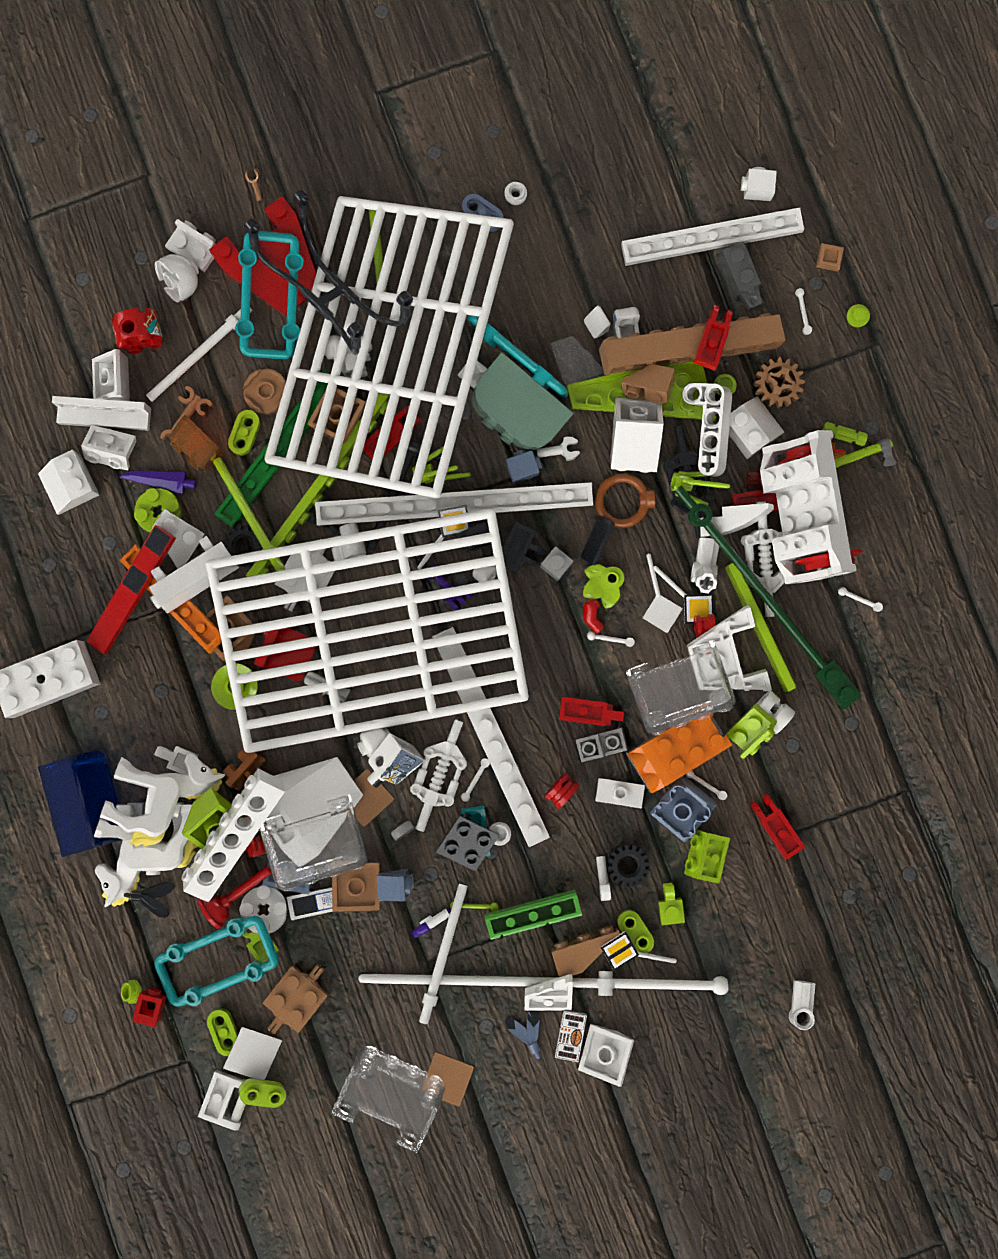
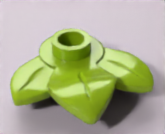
[583,564,625,609]

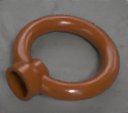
[595,473,655,528]

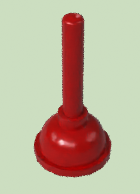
[198,866,272,929]

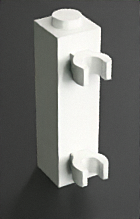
[149,536,239,613]

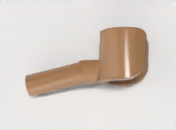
[245,168,263,202]

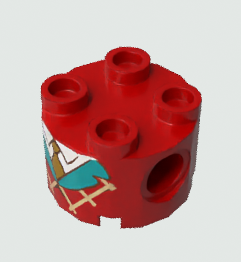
[111,308,163,354]

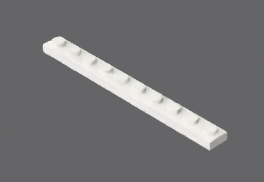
[432,627,550,847]

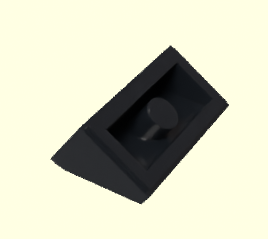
[581,516,615,565]

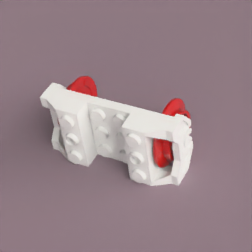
[760,430,863,584]

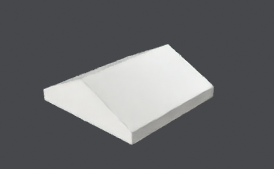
[578,1024,634,1087]

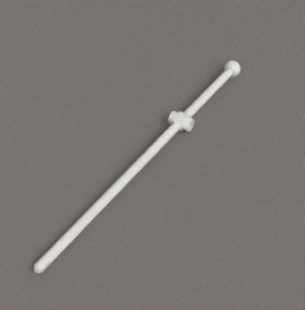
[358,971,728,996]

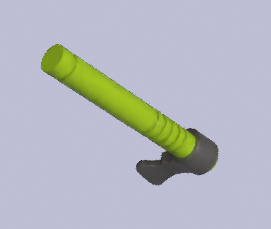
[834,438,896,468]

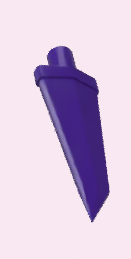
[119,470,197,495]

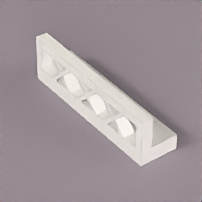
[52,396,151,431]

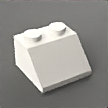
[729,396,785,460]
[38,450,99,515]

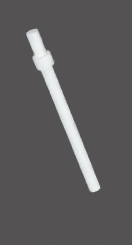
[146,308,253,402]
[419,884,468,1024]

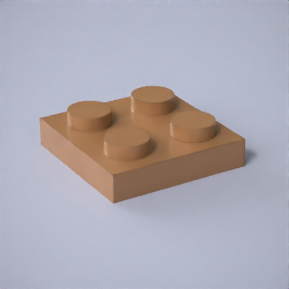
[332,862,380,912]

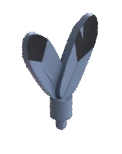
[504,1010,541,1059]

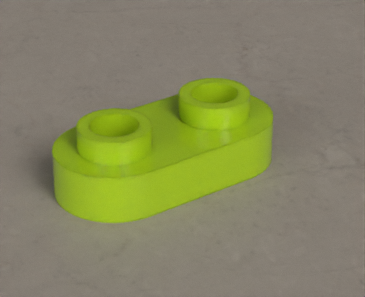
[228,410,261,456]
[617,910,654,953]
[207,1008,238,1056]
[238,1078,286,1108]

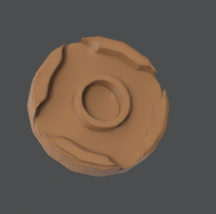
[243,369,286,415]

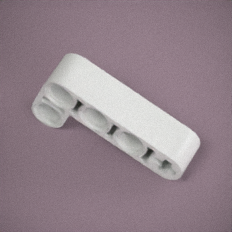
[682,383,732,477]

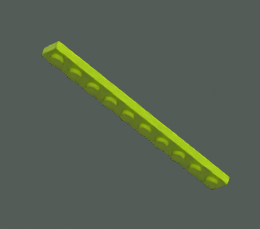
[246,393,390,577]

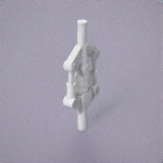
[741,501,785,617]
[410,720,467,832]

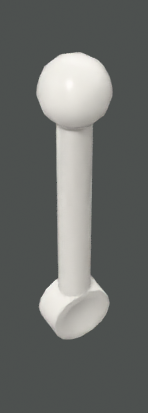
[795,288,812,335]
[838,587,883,612]
[587,631,635,647]
[461,758,490,802]
[685,770,727,800]

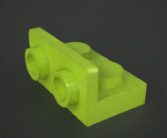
[725,703,777,759]
[684,830,730,884]

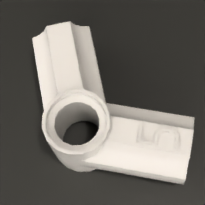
[690,538,719,593]

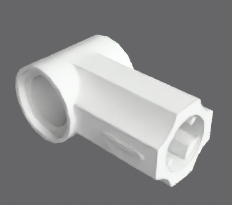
[789,980,815,1030]

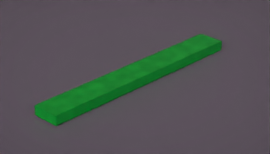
[214,369,342,528]

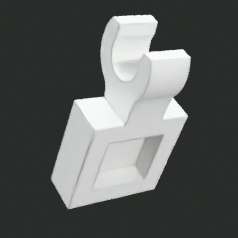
[154,746,198,775]

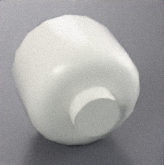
[472,565,497,582]

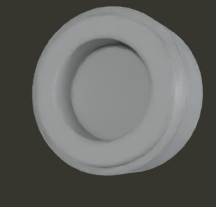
[391,821,414,841]

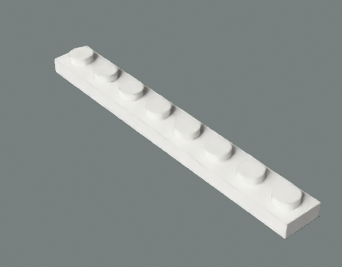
[621,208,804,266]

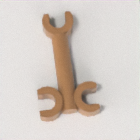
[160,386,214,447]

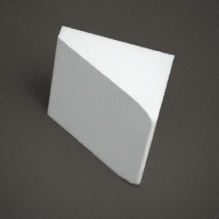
[584,306,611,338]

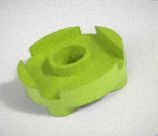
[134,488,182,533]

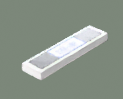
[286,887,383,920]

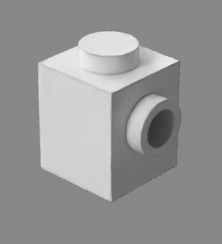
[741,167,776,201]

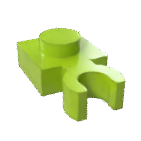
[243,932,280,963]

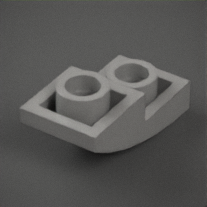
[576,727,628,762]

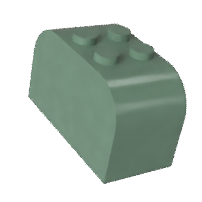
[472,352,573,451]

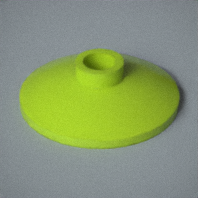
[211,663,258,710]

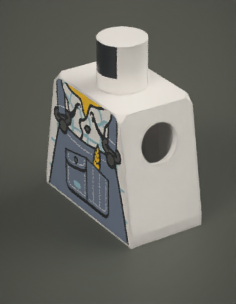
[367,733,425,788]

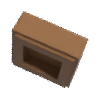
[816,243,844,272]

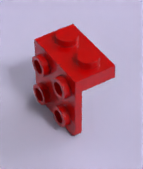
[254,627,317,682]

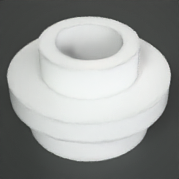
[504,182,527,205]

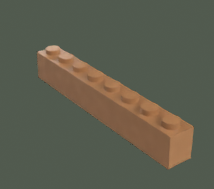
[599,313,785,375]

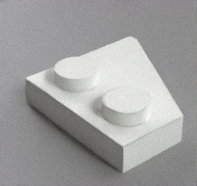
[152,509,204,569]
[525,974,573,1010]

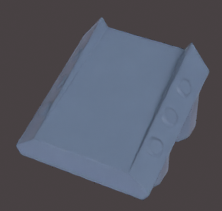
[650,776,717,842]

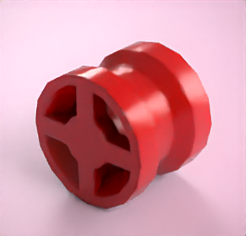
[694,614,716,638]

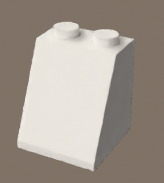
[611,398,664,473]

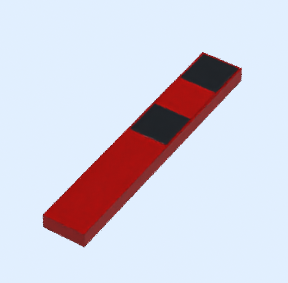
[86,525,176,654]

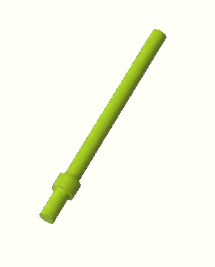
[213,457,285,572]

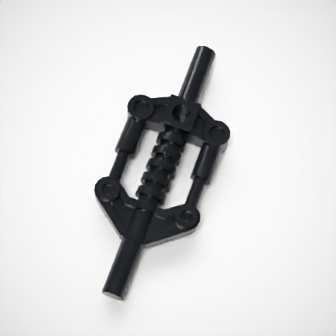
[663,425,715,539]

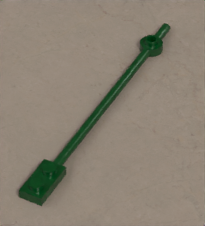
[675,485,862,710]

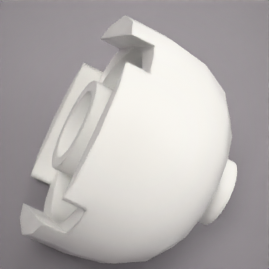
[155,254,199,302]

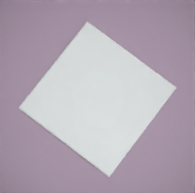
[223,1027,282,1080]

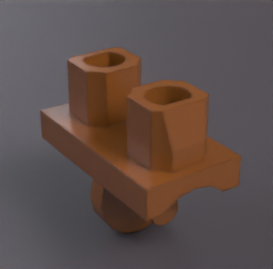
[223,748,267,791]

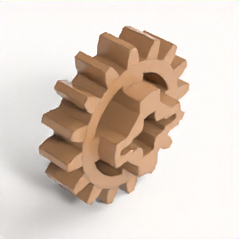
[753,357,805,409]

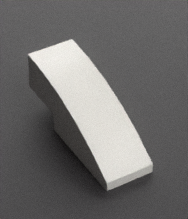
[700,503,774,538]

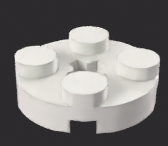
[239,885,287,933]

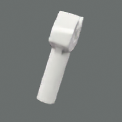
[537,437,580,461]
[596,856,611,901]

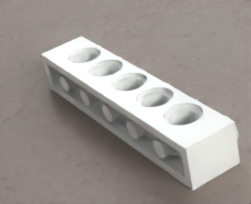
[182,769,285,902]

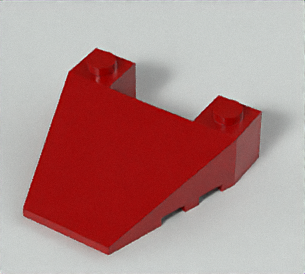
[208,196,316,316]

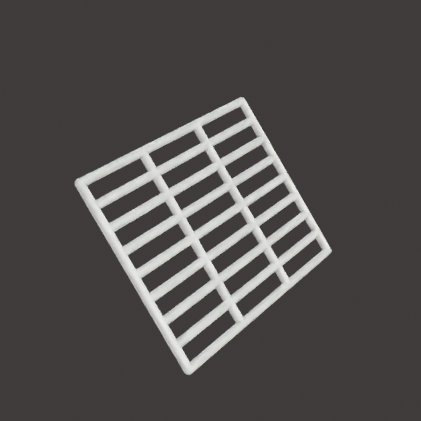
[264,196,514,498]
[206,508,529,753]

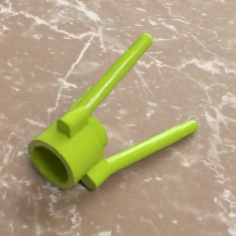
[412,446,471,484]
[671,471,730,505]

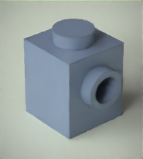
[506,449,542,485]

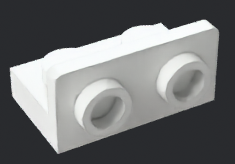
[165,219,216,272]
[81,425,136,470]

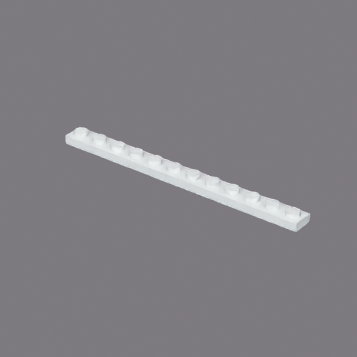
[315,482,593,526]

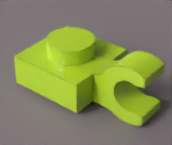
[658,882,685,925]

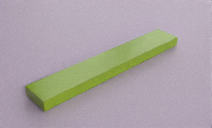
[725,563,796,692]

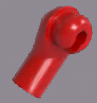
[583,599,605,634]

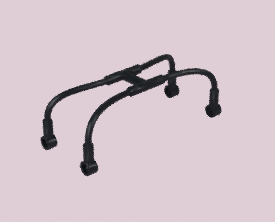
[244,190,413,355]

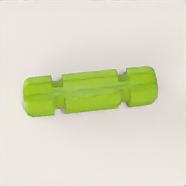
[822,422,868,446]

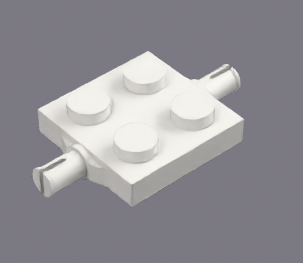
[275,539,335,612]

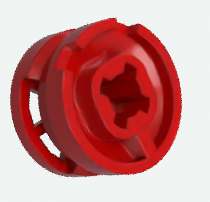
[544,773,580,809]

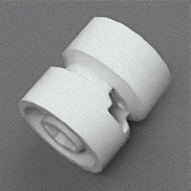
[756,690,795,734]

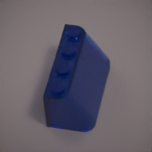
[38,751,122,857]

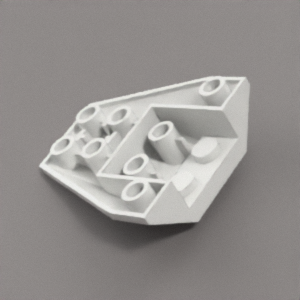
[252,757,363,868]

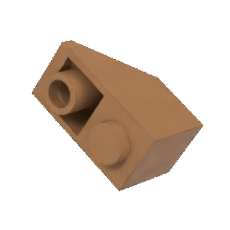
[622,364,675,404]

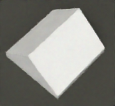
[92,349,130,401]

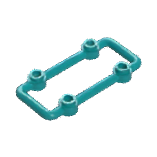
[235,231,303,360]
[467,315,569,398]
[154,916,279,1007]

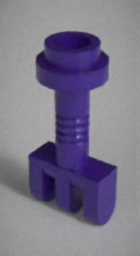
[426,564,472,611]

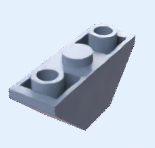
[377,869,414,901]

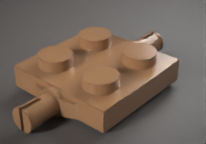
[263,964,329,1034]

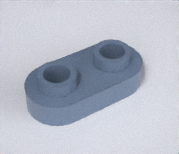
[462,194,503,232]

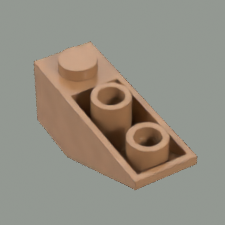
[551,926,620,977]

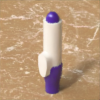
[412,908,451,938]

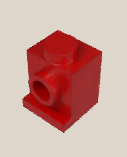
[132,988,166,1027]

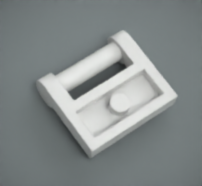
[198,1069,250,1130]

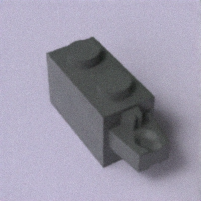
[718,242,762,310]

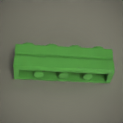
[485,889,582,940]

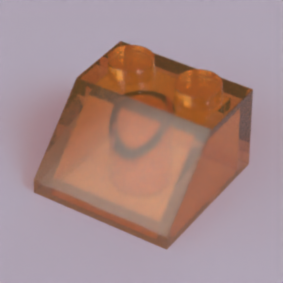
[168,415,223,471]

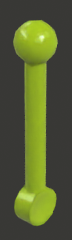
[450,901,499,911]

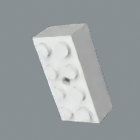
[0,640,100,718]

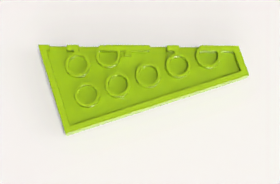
[566,362,716,421]

